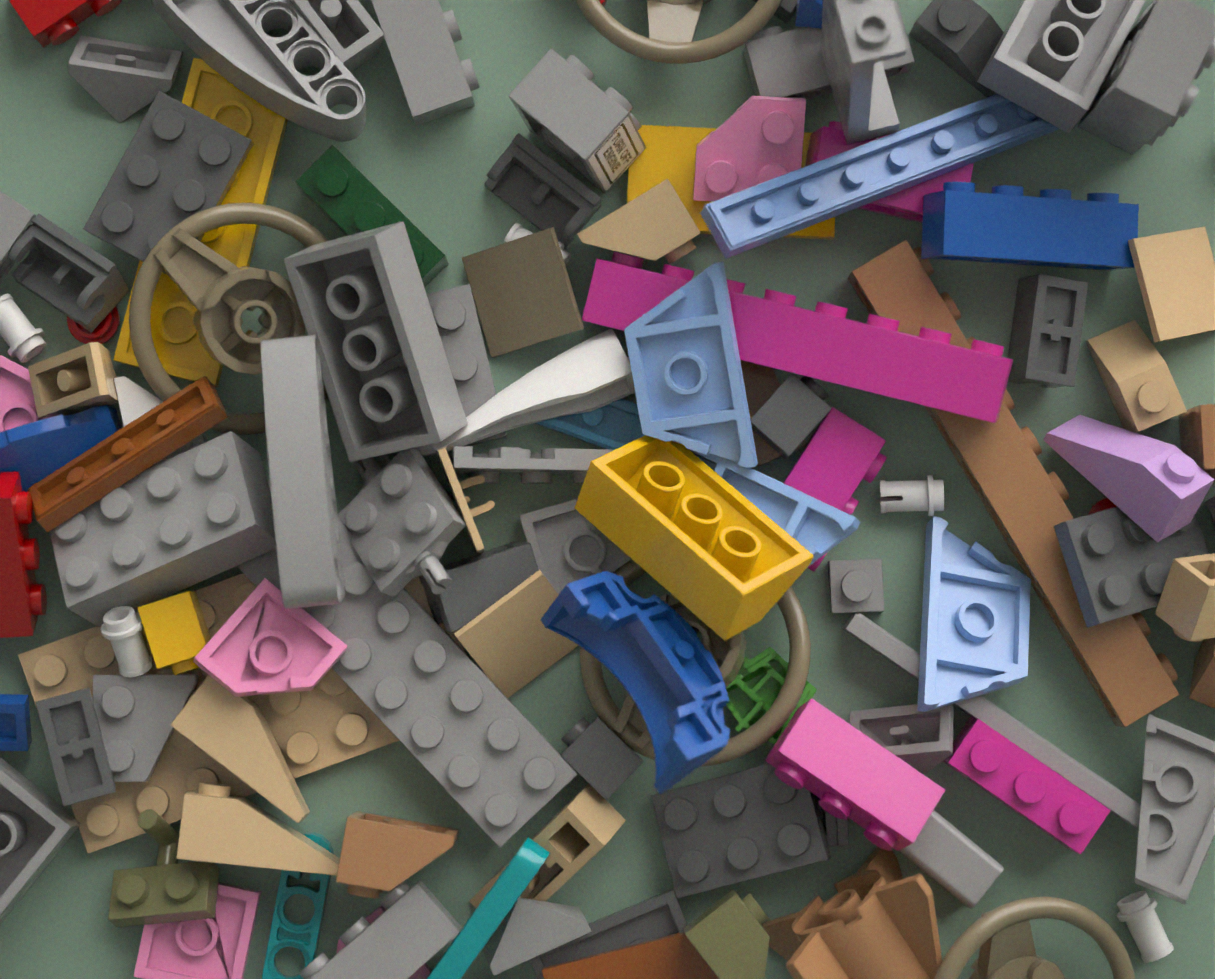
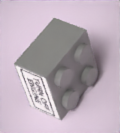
[508,48,646,194]

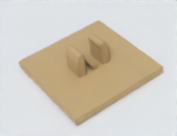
[1128,226,1215,343]
[438,448,495,554]
[454,570,579,698]

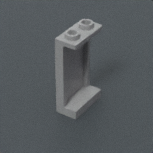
[821,0,907,144]

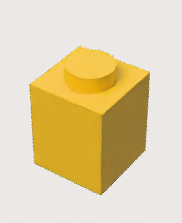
[137,591,211,676]

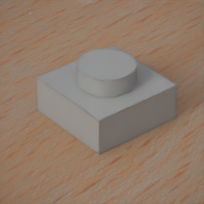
[828,559,884,614]

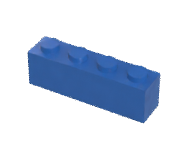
[921,182,1139,271]

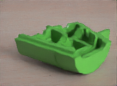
[726,647,817,758]

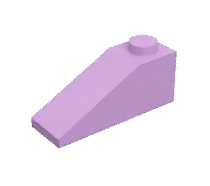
[1043,415,1214,543]

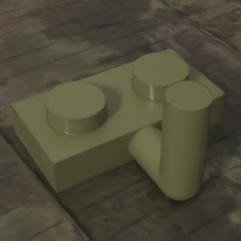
[108,809,220,928]

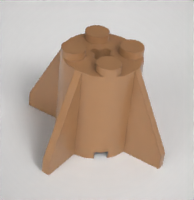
[762,846,942,979]

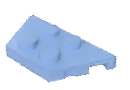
[624,261,758,468]
[689,449,861,567]
[917,516,1031,712]

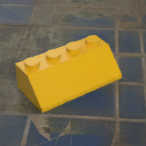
[575,435,814,641]

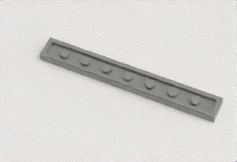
[842,613,1210,864]

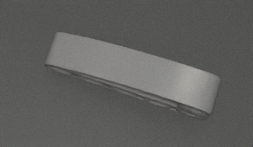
[151,0,366,142]
[261,335,345,609]

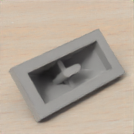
[68,35,183,123]
[850,704,954,775]
[483,898,592,976]

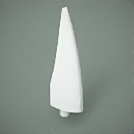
[434,328,635,455]

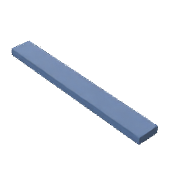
[700,94,1080,259]

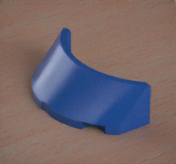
[0,405,122,492]
[540,571,730,795]

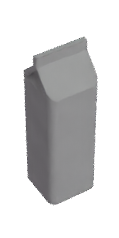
[899,810,1004,909]

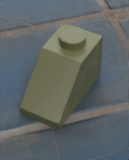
[683,889,770,979]

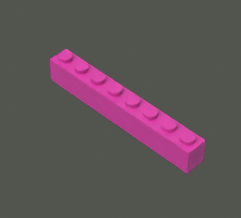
[582,251,1013,423]

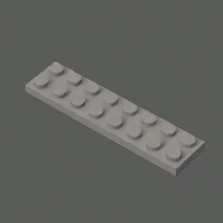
[237,480,578,847]

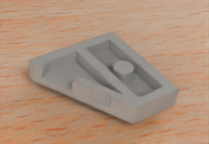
[93,674,198,782]

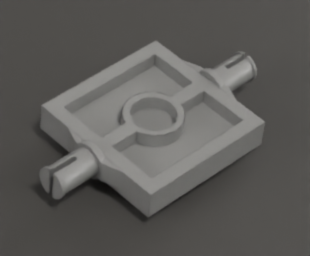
[337,448,466,597]

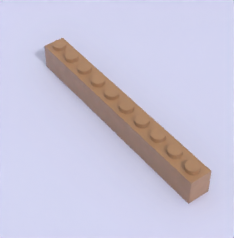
[848,240,1180,727]

